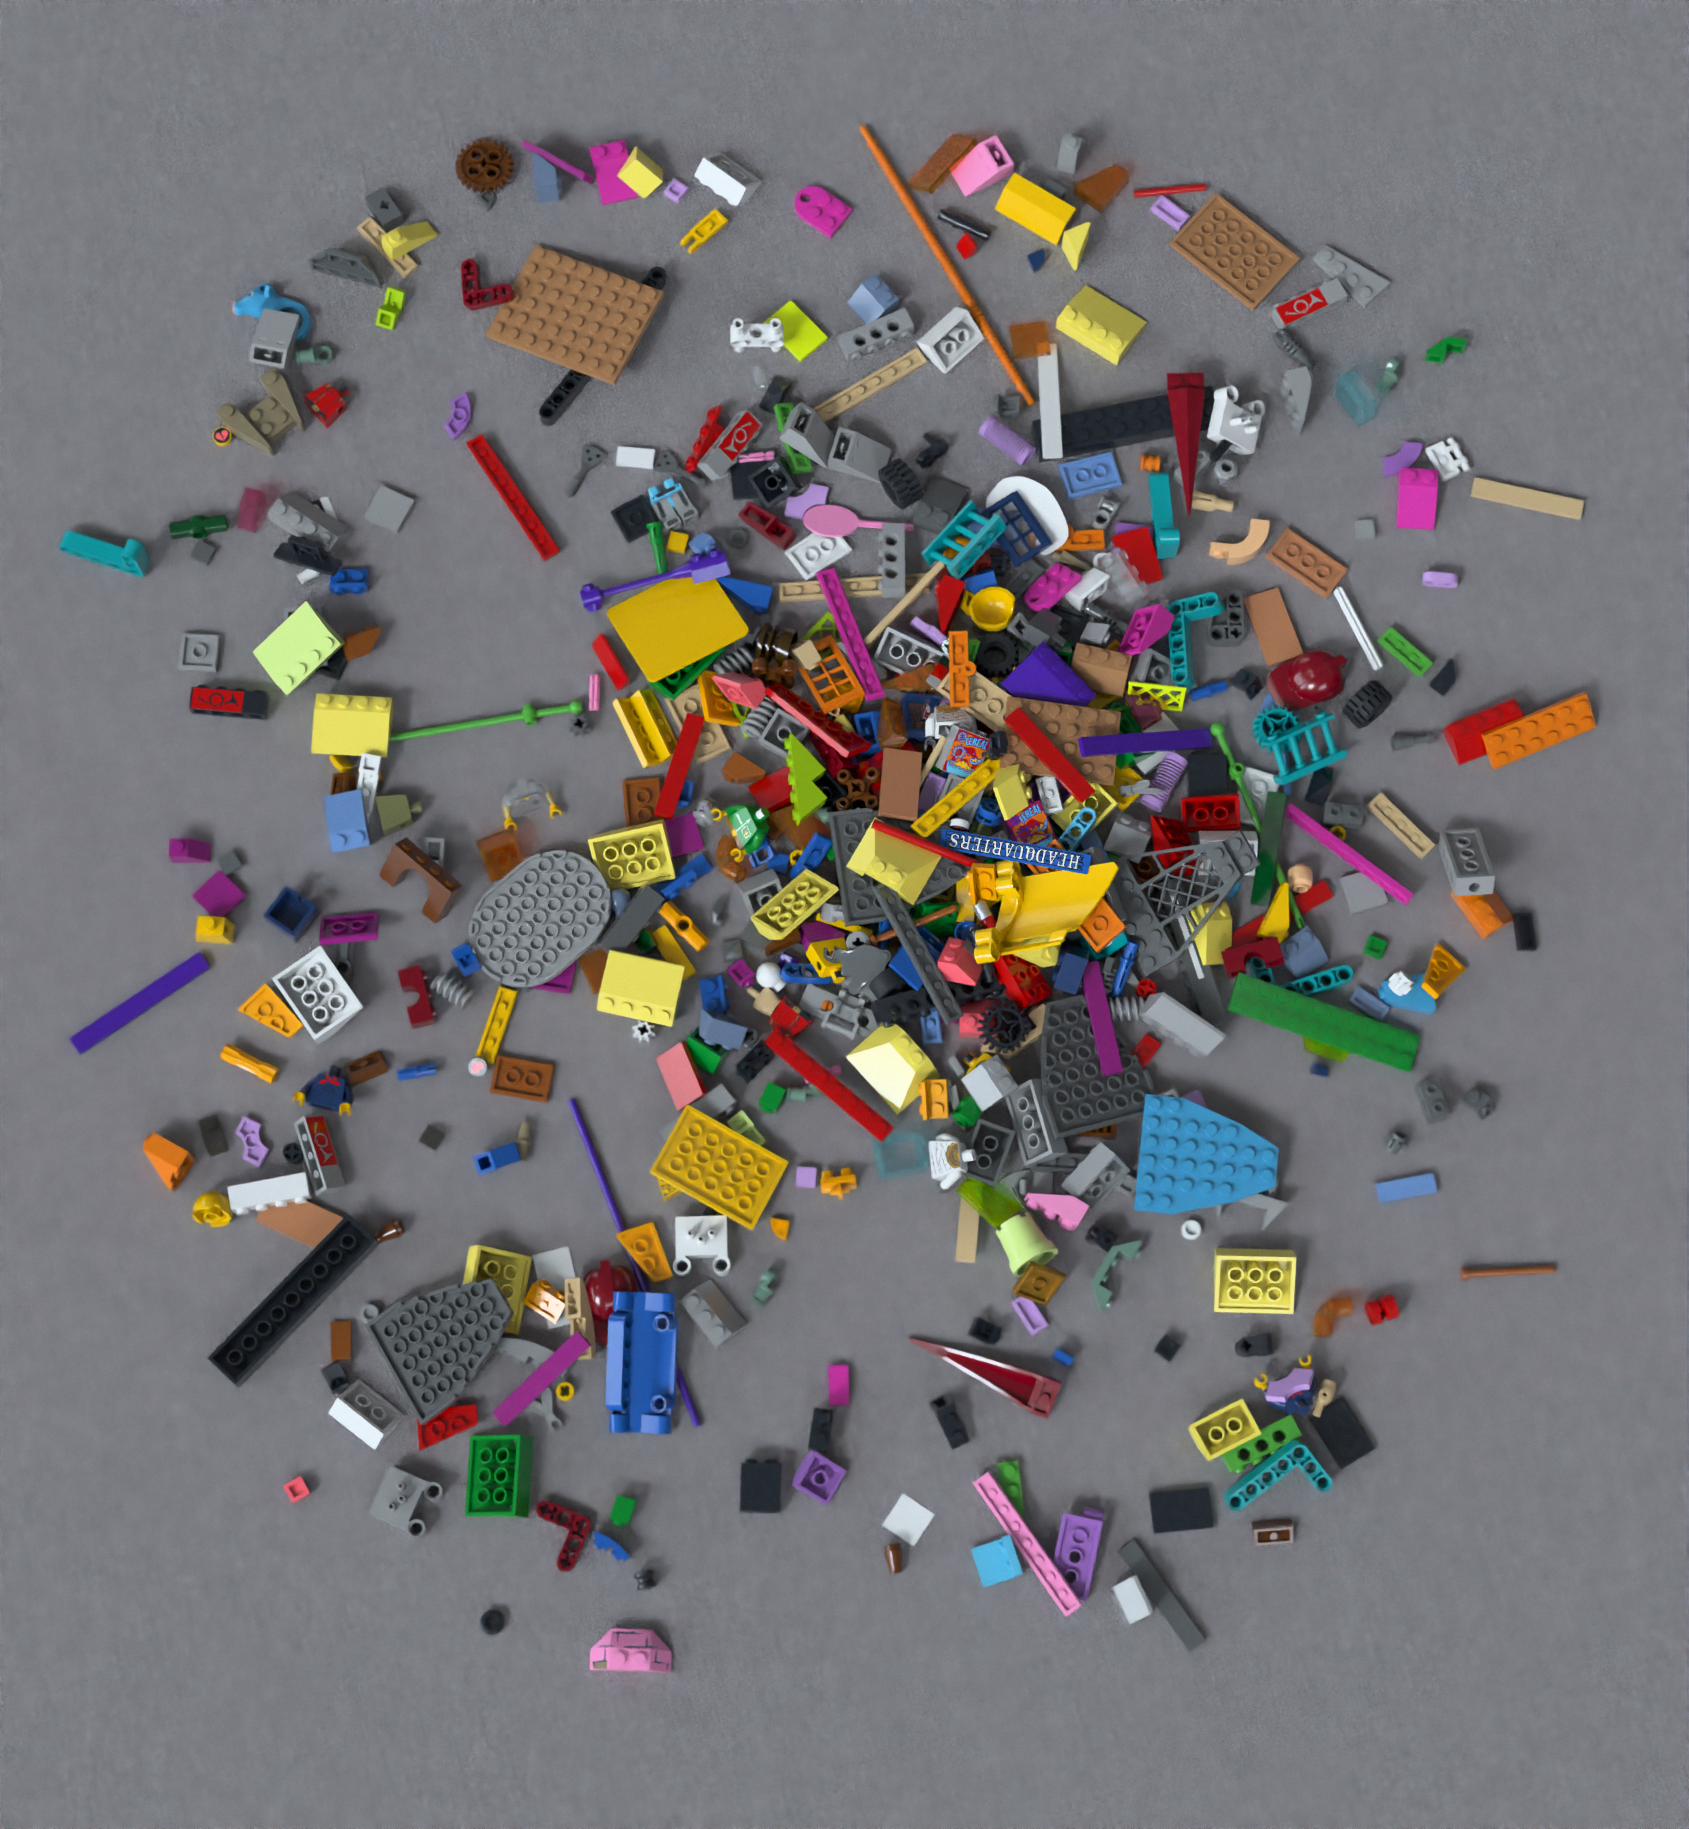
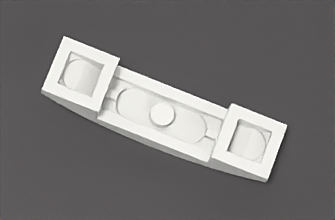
[357,753,381,824]

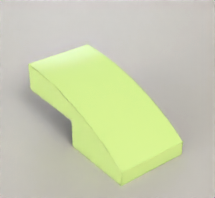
[727,1110,767,1147]

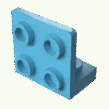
[971,1535,1023,1588]

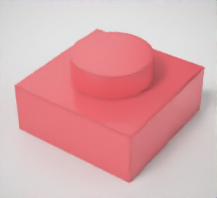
[283,1476,311,1504]

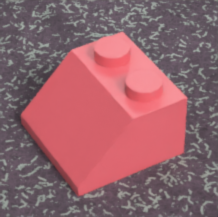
[712,672,766,709]
[938,938,983,986]
[959,1000,999,1038]

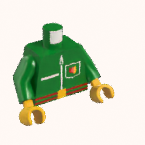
[711,804,770,862]

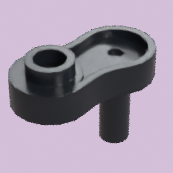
[916,432,949,469]

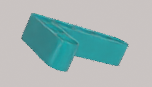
[1148,472,1179,559]
[59,530,151,577]
[1167,592,1225,691]
[1248,957,1353,997]
[1223,1439,1332,1511]

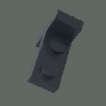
[928,1394,970,1450]

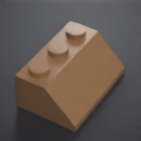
[1071,643,1132,698]

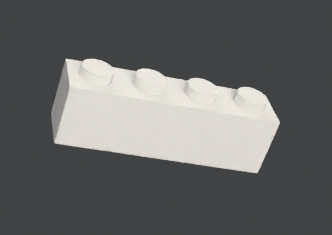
[227,1172,312,1215]

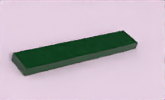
[1250,791,1288,907]

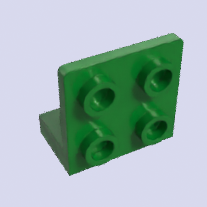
[911,901,960,937]

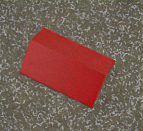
[1181,794,1241,832]

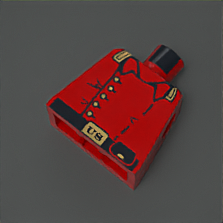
[303,383,350,429]
[767,996,813,1040]

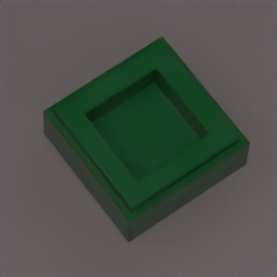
[635,929,659,954]

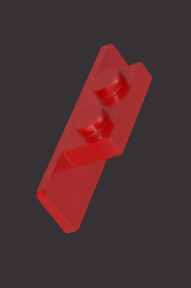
[685,405,726,472]

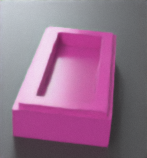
[828,1365,849,1406]

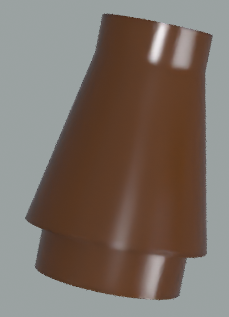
[374,1219,405,1244]
[883,1543,903,1574]

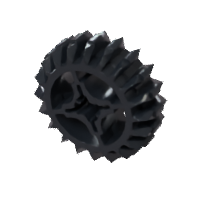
[977,1001,1029,1054]

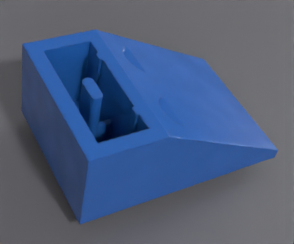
[854,711,913,757]
[889,925,945,991]

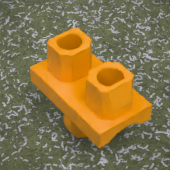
[820,1168,857,1200]

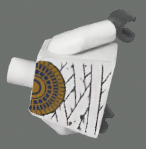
[924,703,978,751]
[929,1133,976,1194]

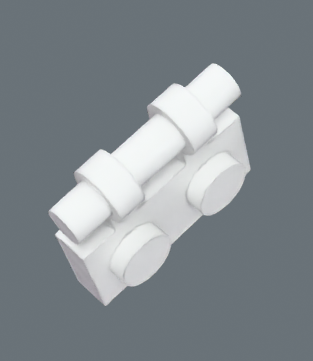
[1425,437,1471,482]

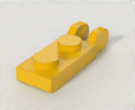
[680,208,728,254]

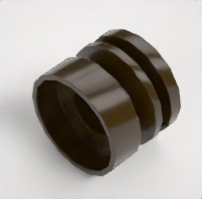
[756,623,798,664]

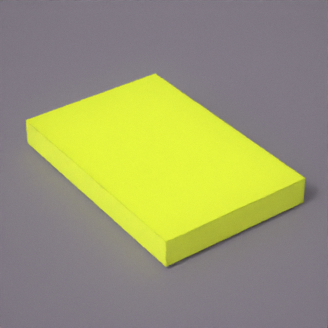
[764,300,828,362]

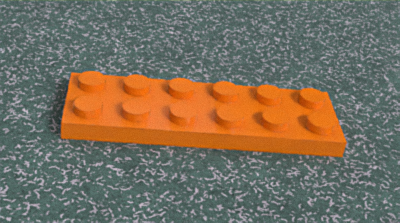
[1482,692,1596,770]
[1027,839,1128,953]

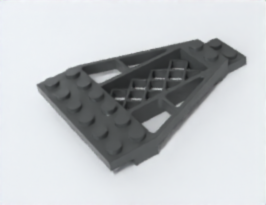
[1113,831,1261,976]

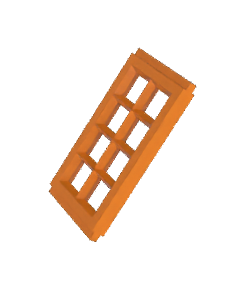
[792,635,865,714]

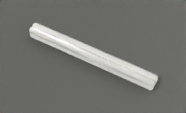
[1334,587,1383,671]

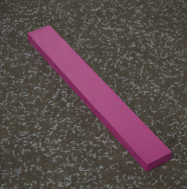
[816,568,885,702]
[1285,804,1414,906]

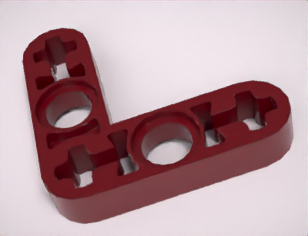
[461,259,515,311]
[536,1500,591,1573]

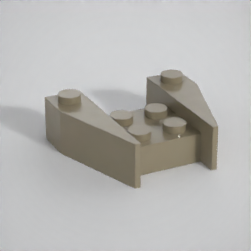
[215,367,305,456]

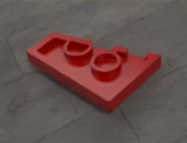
[417,1404,478,1451]

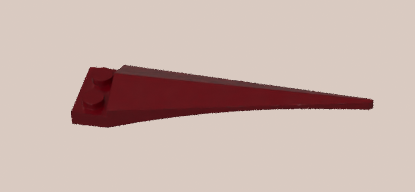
[1166,372,1205,516]
[908,1337,1062,1419]

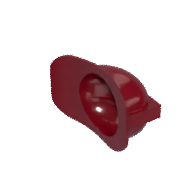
[1266,649,1347,712]
[583,1260,638,1346]

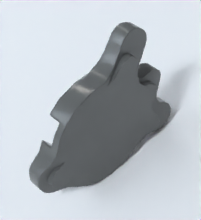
[834,944,891,995]

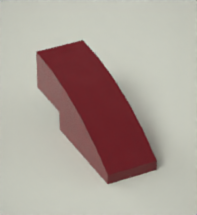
[738,501,796,550]

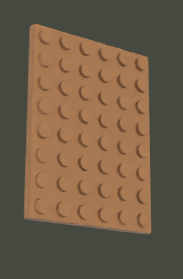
[486,245,665,385]

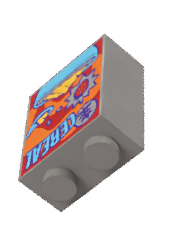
[935,723,990,779]

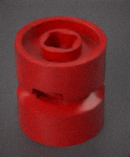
[1364,1293,1400,1326]

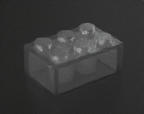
[1097,547,1149,612]

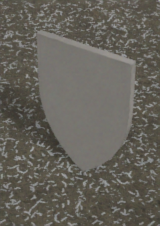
[993,1170,1053,1209]

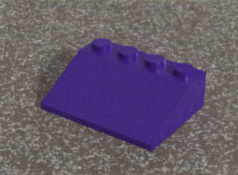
[1000,641,1097,707]

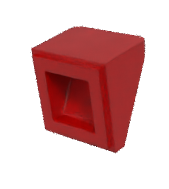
[956,232,977,260]

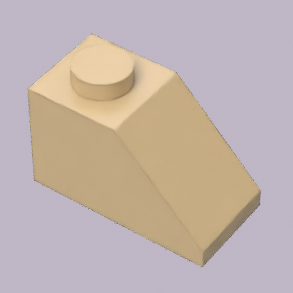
[788,639,822,670]

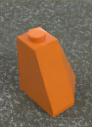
[142,1132,196,1192]

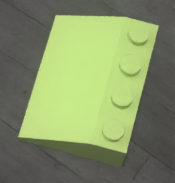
[253,601,345,695]

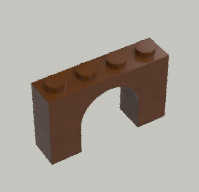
[379,837,463,924]

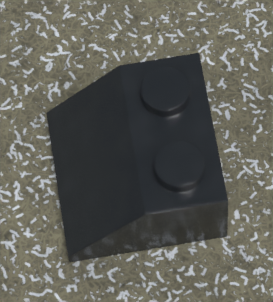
[748,457,803,509]

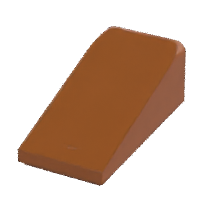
[331,1320,352,1361]

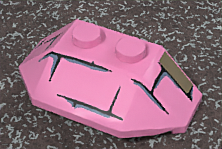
[590,1628,672,1672]

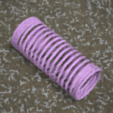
[979,415,1036,466]
[1141,751,1188,812]

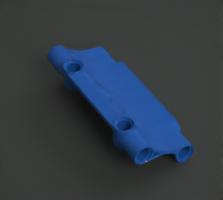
[606,1291,679,1434]

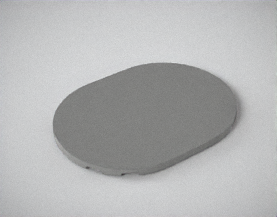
[468,850,612,988]

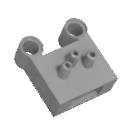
[368,1466,444,1539]

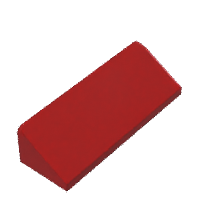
[592,633,630,691]

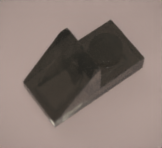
[198,1114,229,1158]

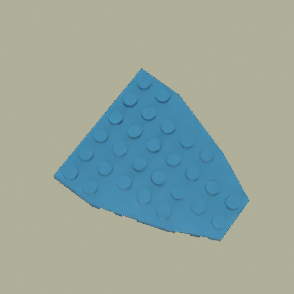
[1134,1094,1279,1215]

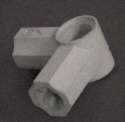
[820,894,844,922]

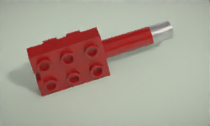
[972,900,1053,1010]

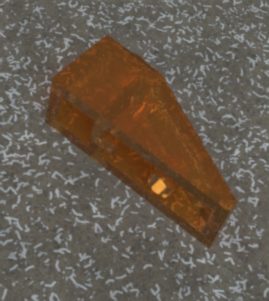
[881,662,936,693]
[877,697,908,751]

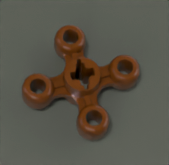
[750,657,797,689]
[836,767,882,811]

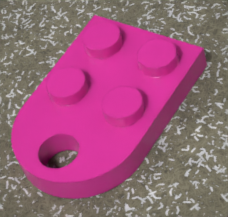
[794,186,852,239]
[1024,562,1082,611]

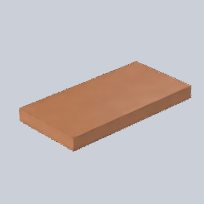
[1265,527,1348,599]
[1243,587,1303,667]
[878,747,922,821]
[255,1201,343,1248]

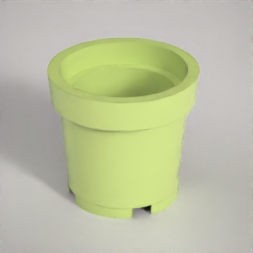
[996,1212,1058,1277]

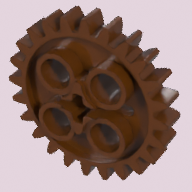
[455,138,514,195]

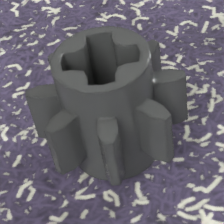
[569,714,592,738]
[1383,1130,1409,1154]

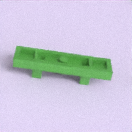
[774,403,812,474]

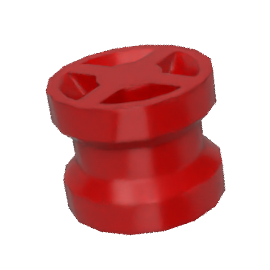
[1136,979,1156,1001]

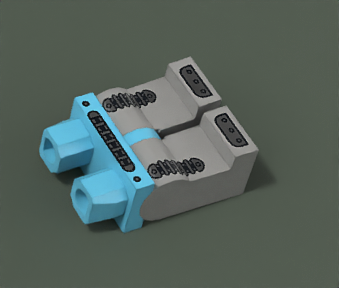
[648,478,698,535]

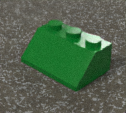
[1110,706,1156,770]

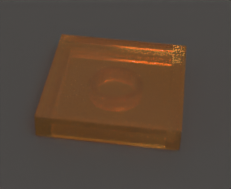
[1009,321,1051,359]
[578,949,608,995]

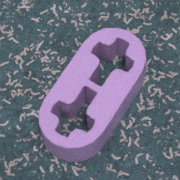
[1422,572,1458,588]

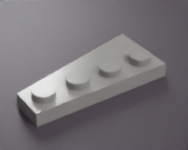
[1312,245,1390,308]

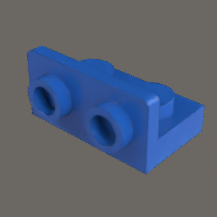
[329,569,369,595]
[699,974,730,1015]

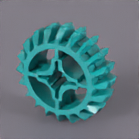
[1252,705,1303,755]

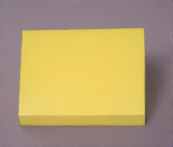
[617,147,663,199]
[1062,222,1091,271]

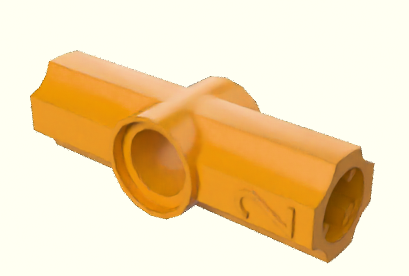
[658,900,710,952]

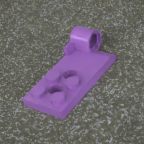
[1047,1507,1104,1602]

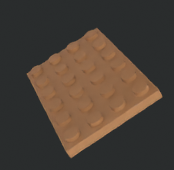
[1169,193,1300,311]
[999,696,1121,786]

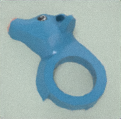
[233,283,311,343]

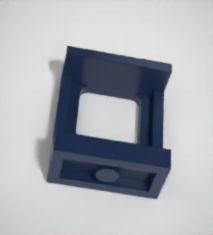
[901,691,942,744]

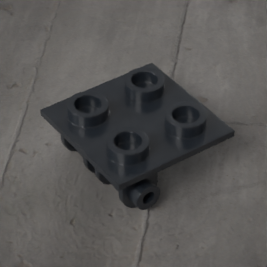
[734,1038,774,1085]

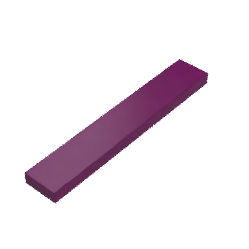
[1081,961,1123,1076]
[492,1331,591,1427]

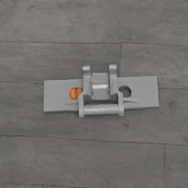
[798,984,878,1040]

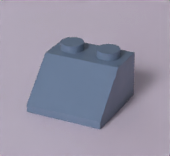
[532,153,562,203]
[847,273,899,324]
[1280,926,1329,980]
[699,1008,747,1050]

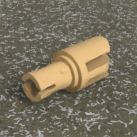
[1192,490,1234,512]

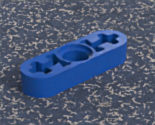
[780,963,833,984]

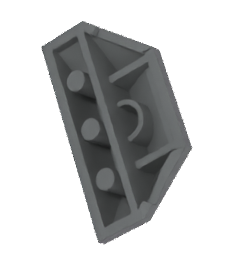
[308,247,381,288]

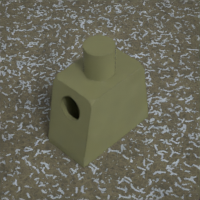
[375,794,423,836]

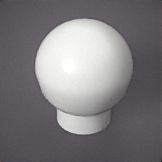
[756,962,787,992]

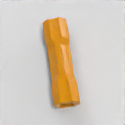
[220,1043,280,1084]

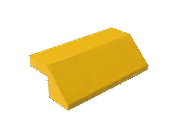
[995,173,1076,246]
[612,689,677,768]

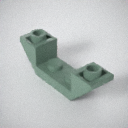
[1091,1240,1143,1312]

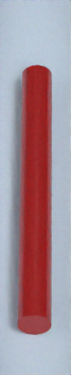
[1133,183,1206,198]

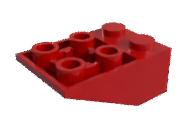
[1150,815,1203,877]

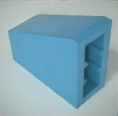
[1378,973,1437,1015]

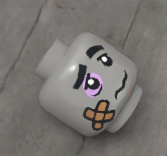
[1213,458,1238,485]
[693,797,721,827]

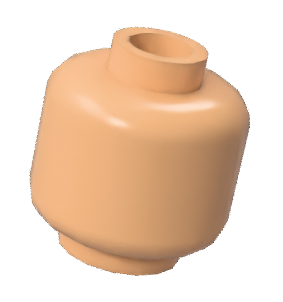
[1288,863,1313,893]

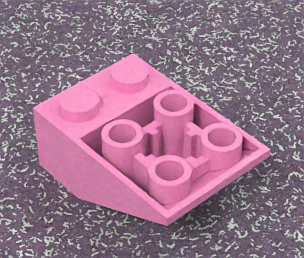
[948,135,1014,197]
[1022,1193,1089,1232]

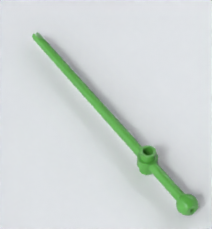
[390,700,583,742]
[1210,722,1305,929]

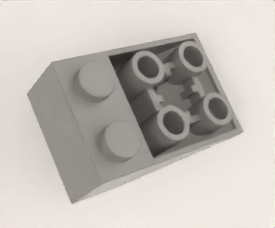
[249,308,300,370]
[1279,366,1312,436]
[779,402,835,468]
[828,427,892,483]

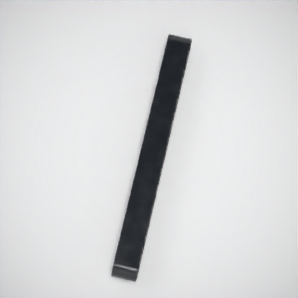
[539,266,667,426]

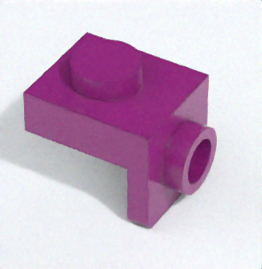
[726,959,756,989]

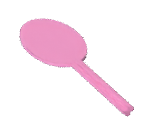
[803,505,914,537]

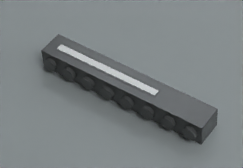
[1154,878,1228,1028]

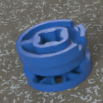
[975,798,1003,826]

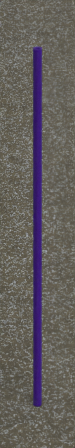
[568,1099,702,1428]

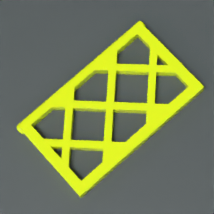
[1126,681,1187,712]

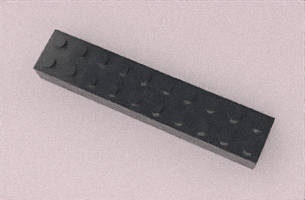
[1031,385,1215,463]
[207,1214,379,1388]

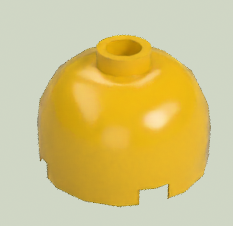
[192,1190,232,1227]

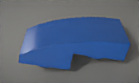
[593,1532,630,1563]

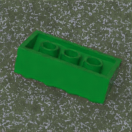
[647,647,726,701]

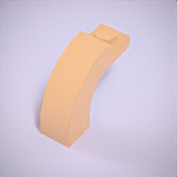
[1209,519,1270,565]

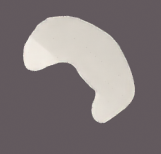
[986,476,1069,555]

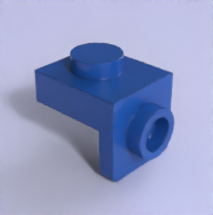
[677,780,695,808]
[451,942,481,977]

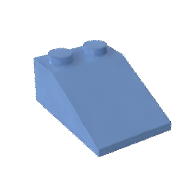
[324,789,373,853]

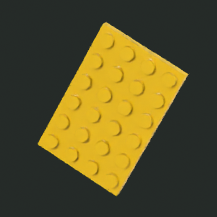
[649,1104,789,1231]

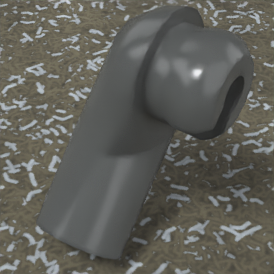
[711,898,726,928]

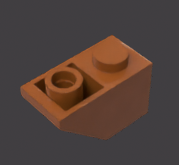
[342,625,381,661]

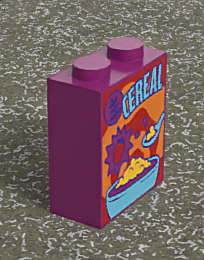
[1002,798,1057,847]

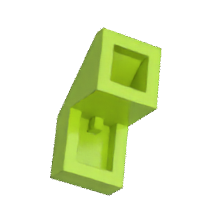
[375,285,407,331]

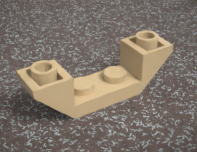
[980,1004,1045,1059]

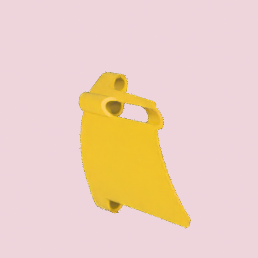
[974,860,1119,964]

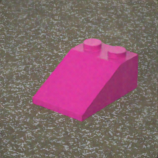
[589,140,638,205]
[1396,468,1438,530]
[1117,604,1175,655]

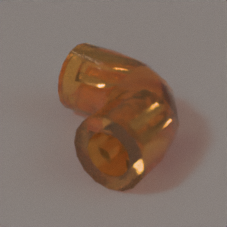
[716,834,747,884]
[1312,1297,1352,1338]

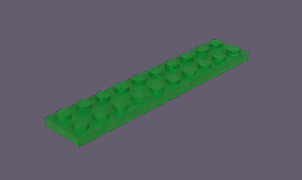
[1227,973,1420,1073]

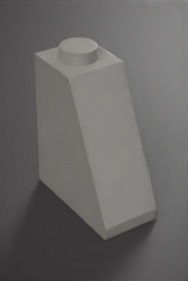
[1057,133,1085,174]

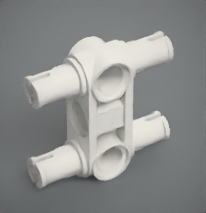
[730,318,784,353]

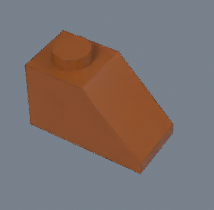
[722,751,766,785]

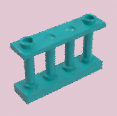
[922,500,1007,580]
[1261,711,1348,785]

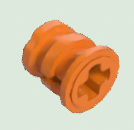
[1140,453,1160,472]

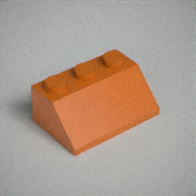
[1450,889,1513,940]

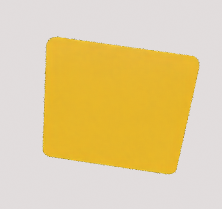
[607,577,749,682]

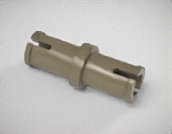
[515,1122,532,1163]

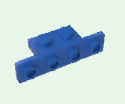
[652,854,712,904]

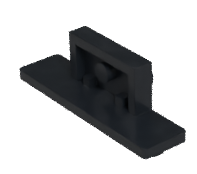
[273,534,343,576]

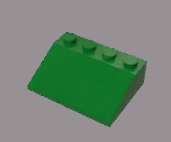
[465,1434,534,1518]

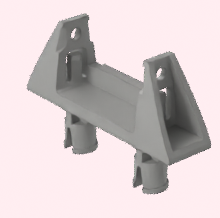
[1215,1180,1288,1231]

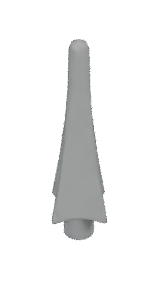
[948,1079,967,1131]

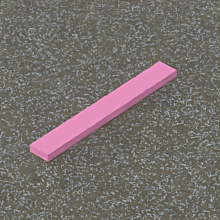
[973,1471,1083,1617]

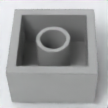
[758,708,811,760]

